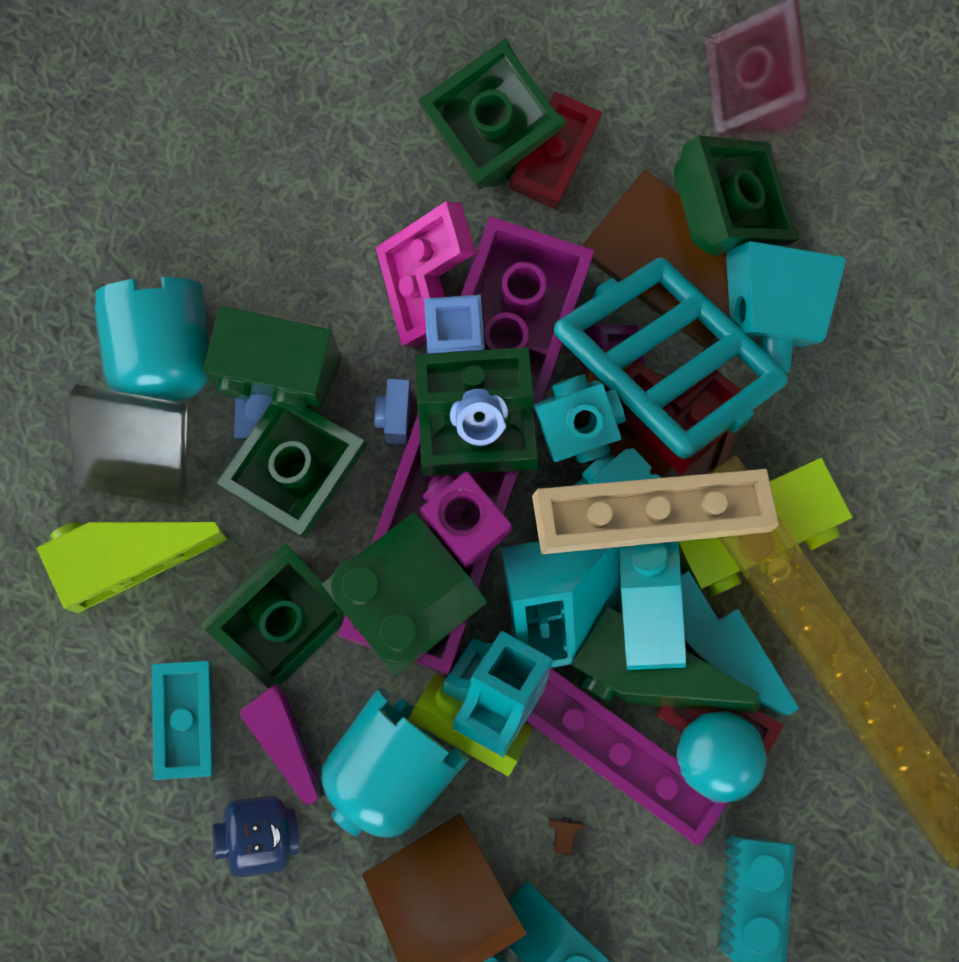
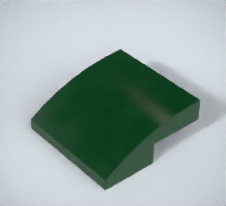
[415,347,538,477]

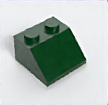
[203,305,342,412]

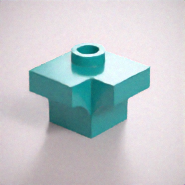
[443,631,553,758]

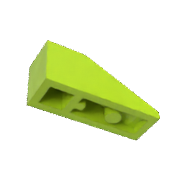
[36,521,228,613]

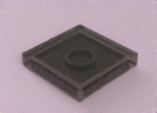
[69,384,187,506]

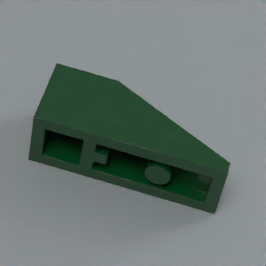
[572,606,762,714]

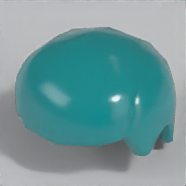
[677,711,768,803]

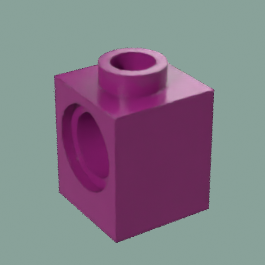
[420,471,512,570]

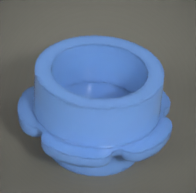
[450,389,508,446]

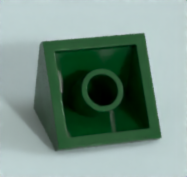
[216,403,368,539]
[200,544,345,689]

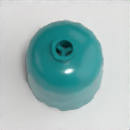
[94,277,209,414]
[321,687,469,838]

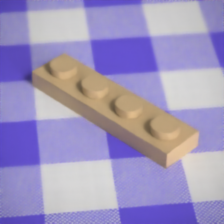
[532,469,779,554]

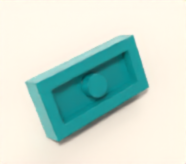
[152,661,216,780]

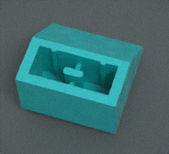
[502,542,620,668]

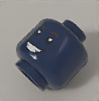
[212,796,299,877]

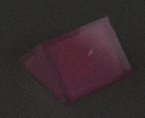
[705,0,811,136]

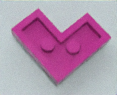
[376,201,476,347]

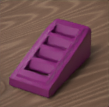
[240,684,323,805]

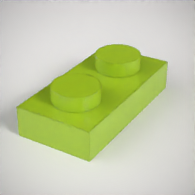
[408,673,534,777]

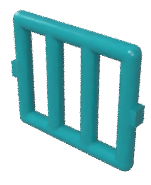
[554,258,788,459]

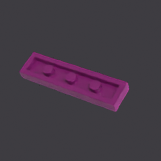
[526,668,729,847]

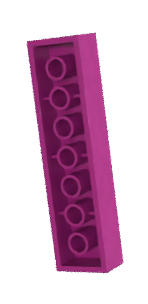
[338,216,594,676]

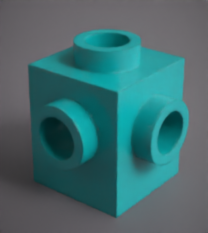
[533,375,626,463]

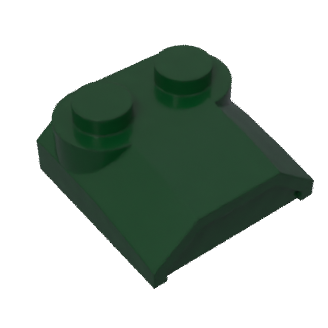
[418,38,567,190]
[674,135,799,256]
[322,513,487,677]

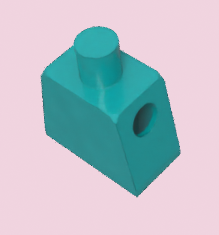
[726,241,846,374]

